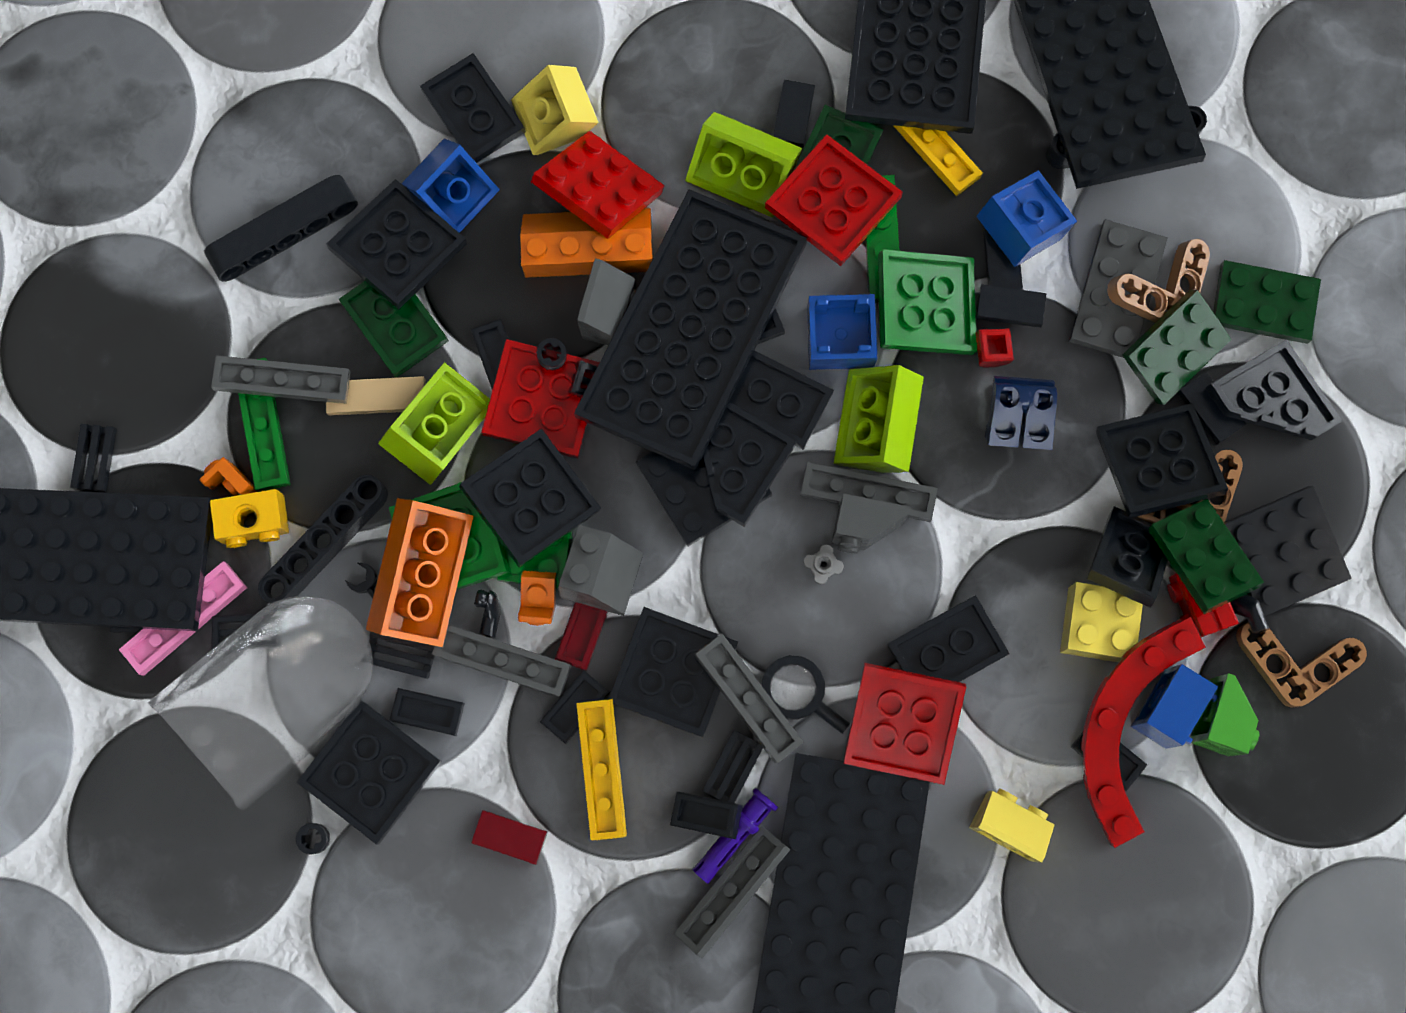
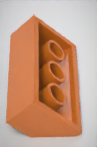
[520,208,653,278]
[365,498,474,647]

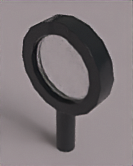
[762,655,850,734]

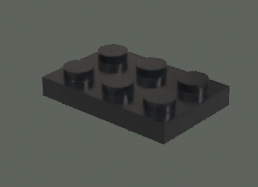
[420,53,526,163]
[729,350,834,450]
[1087,506,1168,608]
[887,595,1010,682]

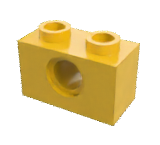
[210,489,289,548]

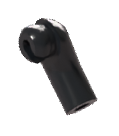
[474,589,501,638]
[1230,594,1269,634]

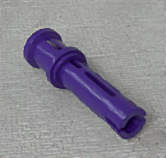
[692,787,779,884]

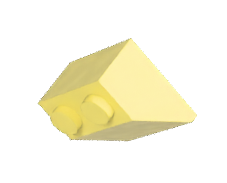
[511,65,599,155]
[969,788,1054,863]

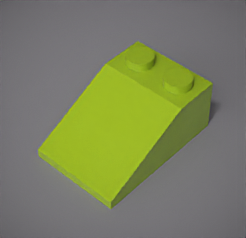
[378,362,490,485]

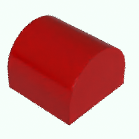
[976,329,1014,368]

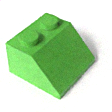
[1191,673,1259,757]

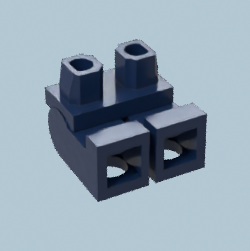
[985,376,1057,450]

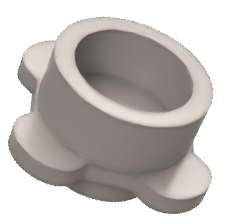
[804,545,844,584]

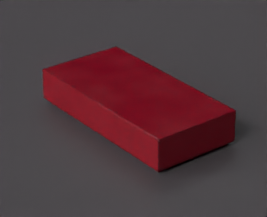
[555,602,608,671]
[471,810,548,865]

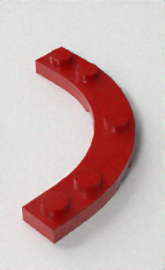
[1081,615,1206,848]

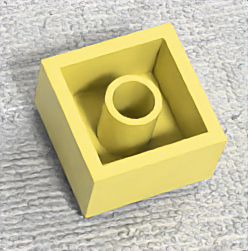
[1060,582,1143,663]

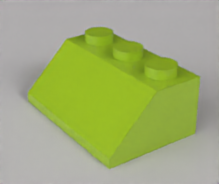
[685,112,802,218]
[833,365,924,473]

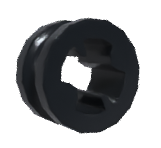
[537,338,567,371]
[296,823,330,854]

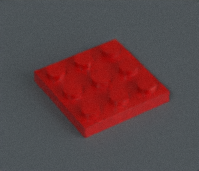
[531,131,665,239]
[765,134,903,266]
[481,339,600,459]
[843,663,966,785]

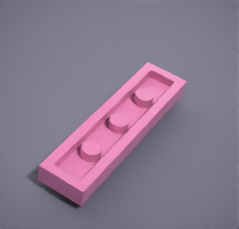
[119,561,248,676]

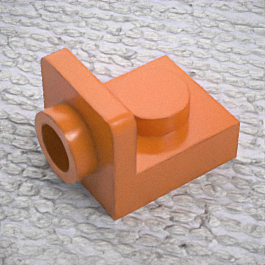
[199,457,258,496]
[518,570,556,626]

